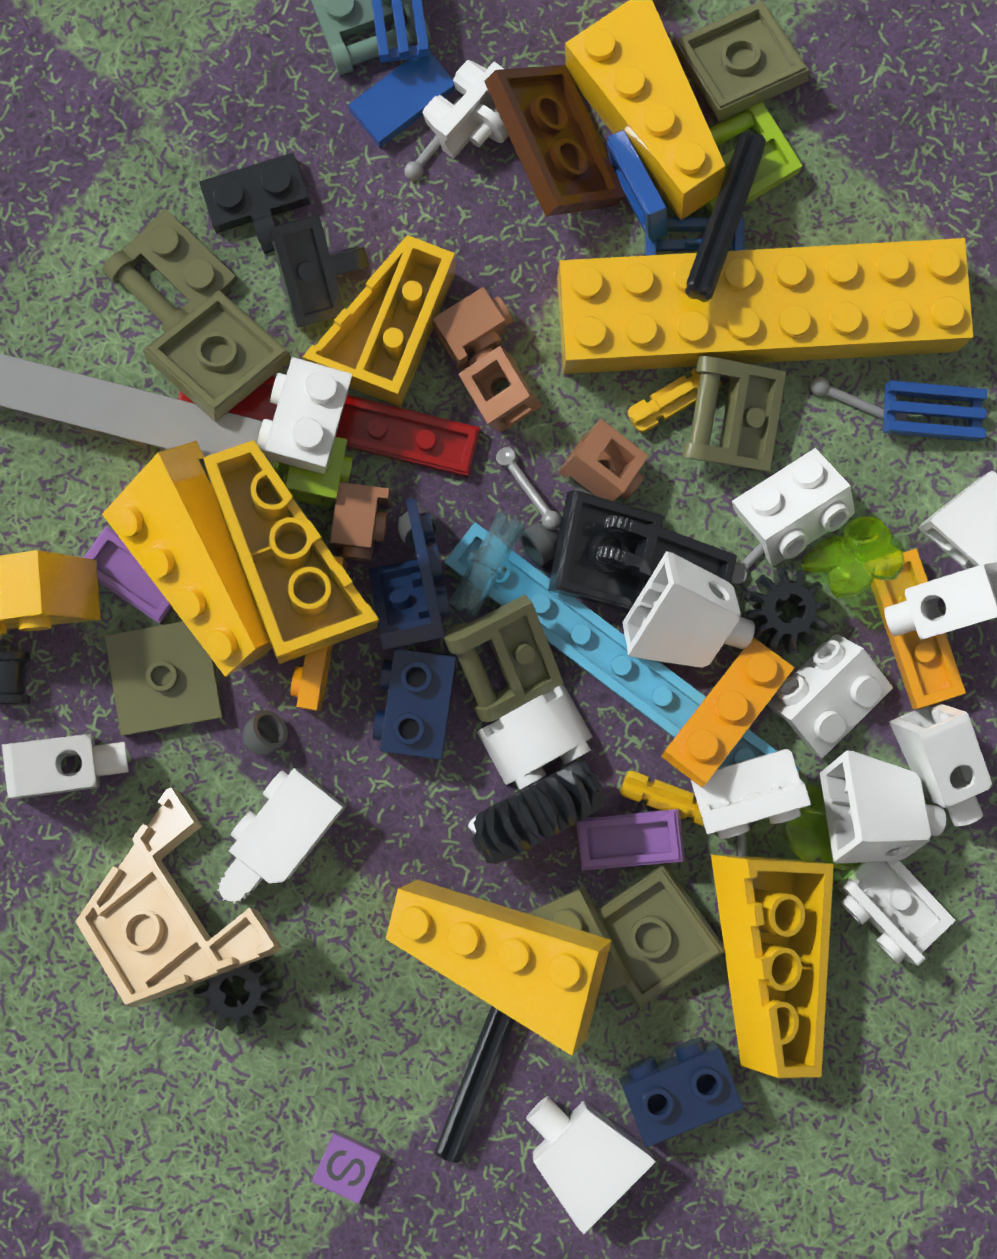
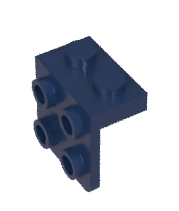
[369,497,451,650]

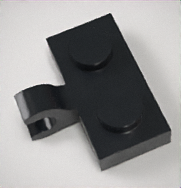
[199,152,310,254]
[268,215,369,328]

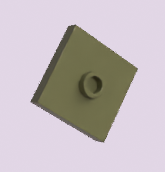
[674,0,809,122]
[143,290,289,422]
[105,621,224,736]
[596,863,724,1008]

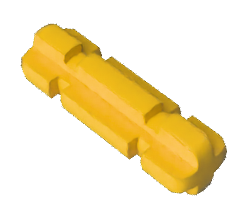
[627,368,722,433]
[620,771,705,827]

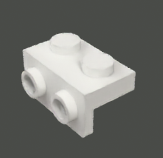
[257,357,352,474]
[732,448,855,566]
[767,634,893,758]
[691,749,811,839]
[835,861,956,966]

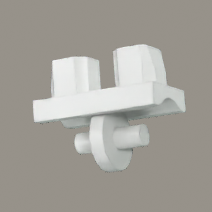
[423,60,509,159]

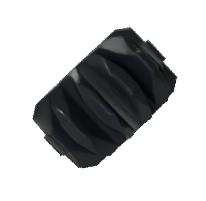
[742,567,830,654]
[193,959,284,1034]

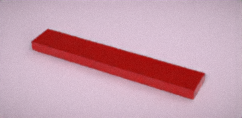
[178,376,481,478]

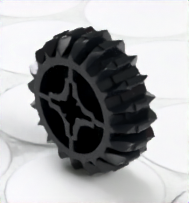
[467,761,606,864]

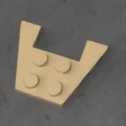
[75,787,282,1007]

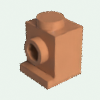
[432,287,513,371]
[458,346,543,432]
[558,419,649,501]
[330,482,392,562]

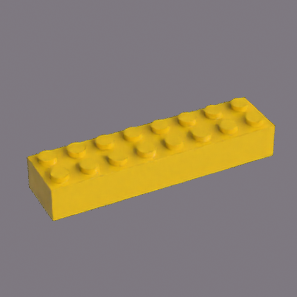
[557,238,974,374]

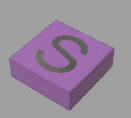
[312,1130,382,1204]

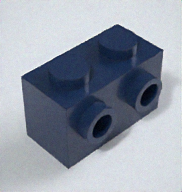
[372,648,457,760]
[619,1037,744,1148]

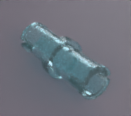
[448,512,526,617]

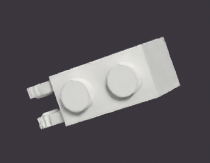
[217,768,346,904]

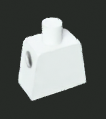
[918,471,997,570]
[622,551,755,668]
[885,562,997,640]
[889,702,992,827]
[2,734,129,799]
[820,750,946,863]
[526,1096,655,1234]

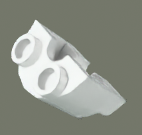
[477,684,593,790]

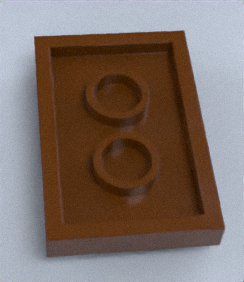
[484,65,626,217]

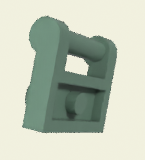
[310,0,432,76]

